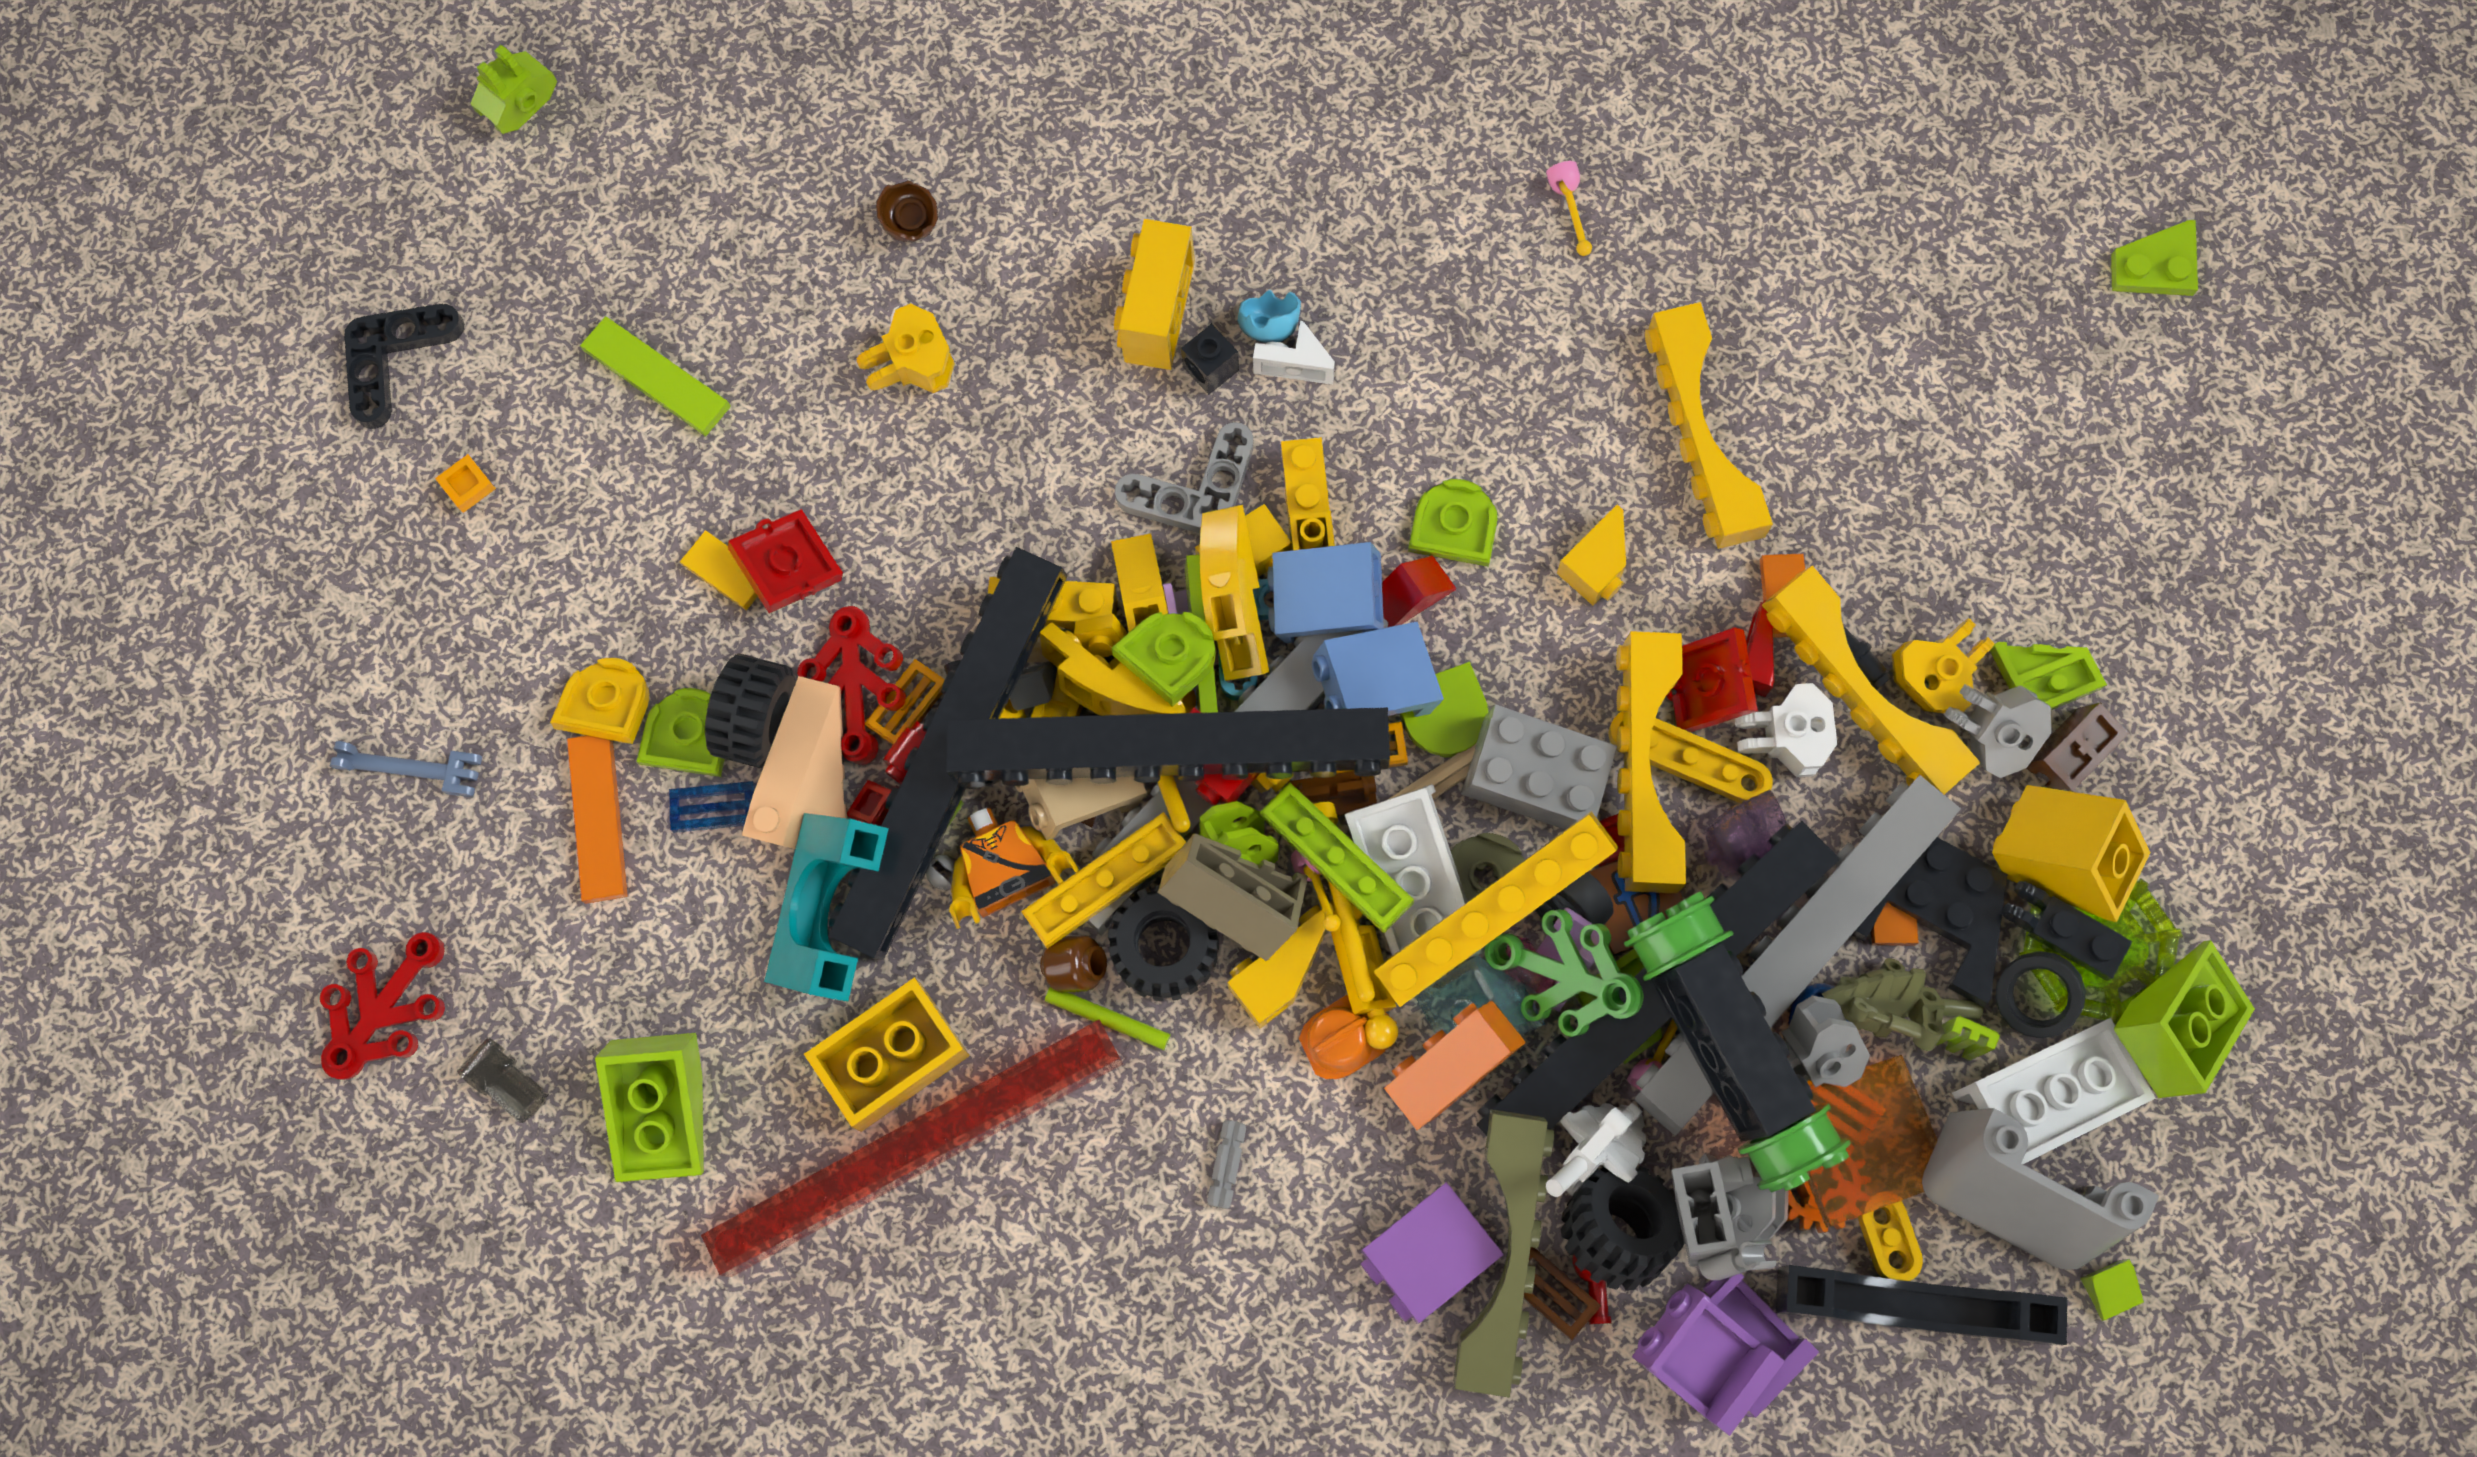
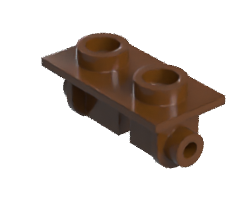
[1288,771,1377,816]

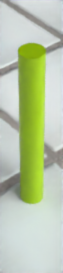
[1045,987,1171,1050]

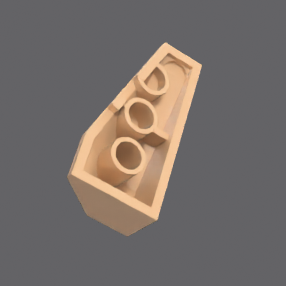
[742,676,847,849]

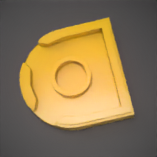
[550,658,649,744]

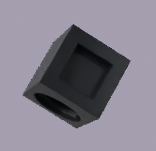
[1181,323,1239,395]

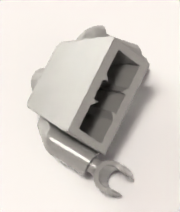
[1672,1155,1776,1280]

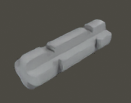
[1207,1120,1246,1209]

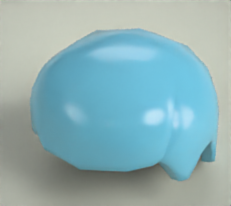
[1237,290,1301,343]

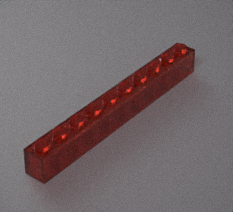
[701,1019,1123,1277]

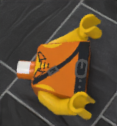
[949,808,1079,929]

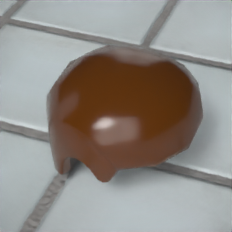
[876,180,938,242]

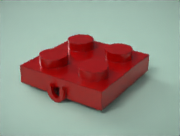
[728,509,843,614]
[1666,627,1758,733]

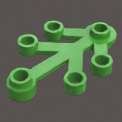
[1485,909,1643,1037]

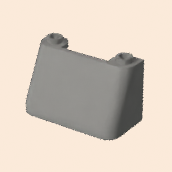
[1922,1108,2159,1270]

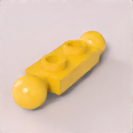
[1330,899,1398,1049]

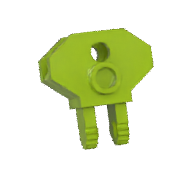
[470,45,557,134]
[1198,801,1279,864]

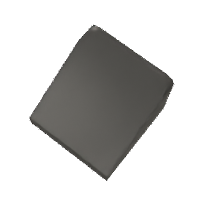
[1010,661,1058,710]

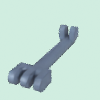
[330,741,483,798]

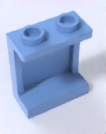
[1267,542,1384,643]
[1312,622,1444,717]

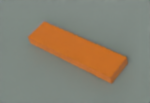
[567,736,628,904]

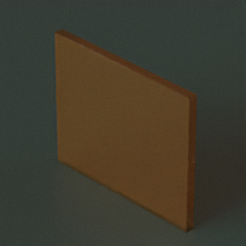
[1807,1055,1938,1228]

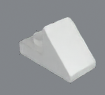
[1253,321,1335,385]

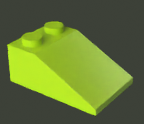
[2114,940,2255,1098]
[595,1033,704,1182]

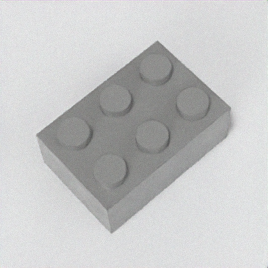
[1461,705,1617,830]

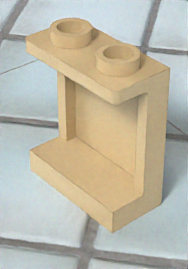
[1015,776,1147,840]

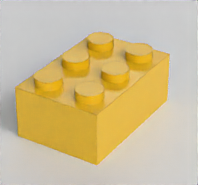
[1114,219,1195,370]
[804,977,970,1132]

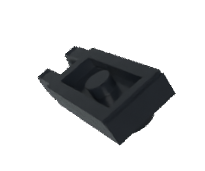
[2001,881,2133,981]

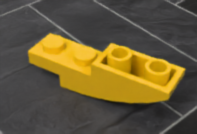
[1281,437,1335,551]
[1200,505,1269,681]
[1039,622,1186,716]

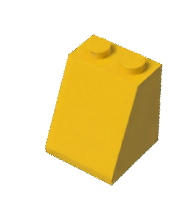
[1992,785,2151,922]

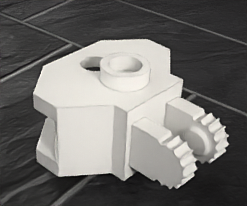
[1735,683,1837,777]

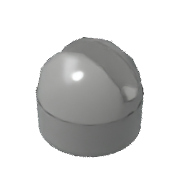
[926,855,956,890]

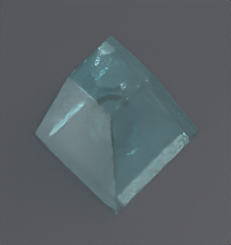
[1415,956,1545,1038]

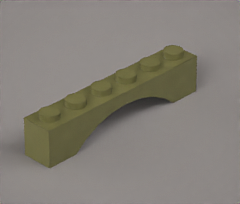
[1453,1109,1554,1398]

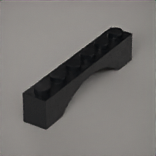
[1775,1265,2068,1345]

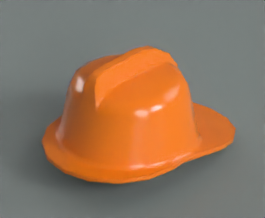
[1299,995,1397,1079]

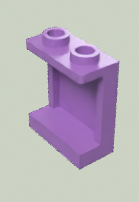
[1360,1182,1504,1324]
[1703,1274,1819,1418]
[1632,1283,1785,1436]

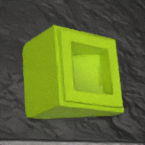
[2080,1259,2144,1321]

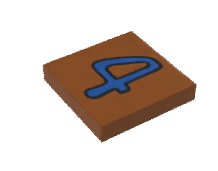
[1589,861,1683,956]

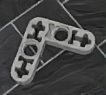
[1115,422,1254,533]

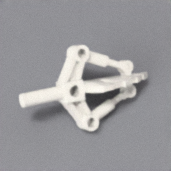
[1546,1103,1646,1197]

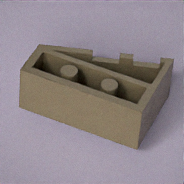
[1158,833,1308,961]

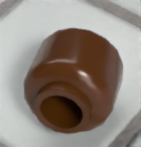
[1040,935,1107,993]

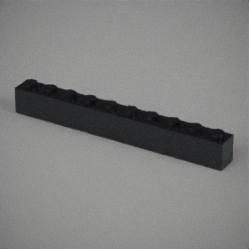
[828,547,1068,960]
[946,707,1390,787]
[1476,821,1840,1136]

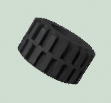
[705,653,795,768]
[1108,886,1219,1002]
[1561,1166,1684,1291]

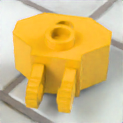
[856,303,955,393]
[1891,618,1995,714]

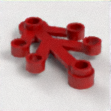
[797,606,906,765]
[320,932,445,1080]

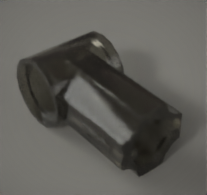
[457,1037,549,1123]

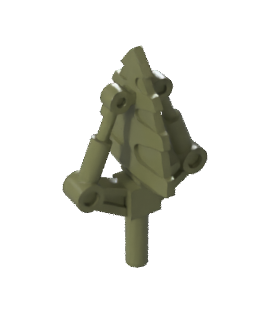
[1822,958,1983,1051]

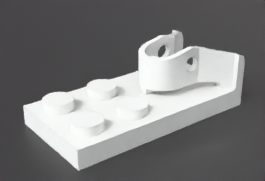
[1344,784,1484,958]
[1952,1018,2156,1164]

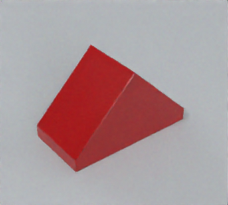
[1382,556,1456,627]

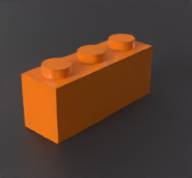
[1384,1001,1526,1131]

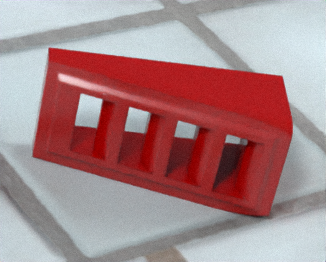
[1746,600,1774,697]

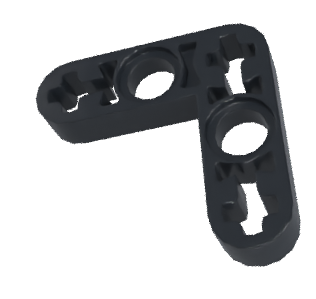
[344,304,465,429]

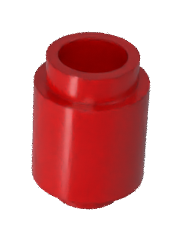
[882,721,926,784]

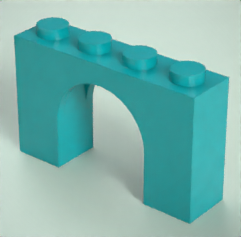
[764,813,889,1002]

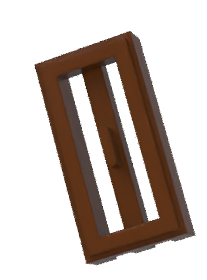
[1523,1247,1601,1342]

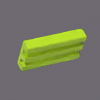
[1936,1016,2000,1060]

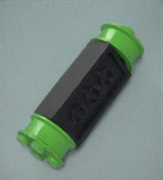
[1624,891,1851,1193]

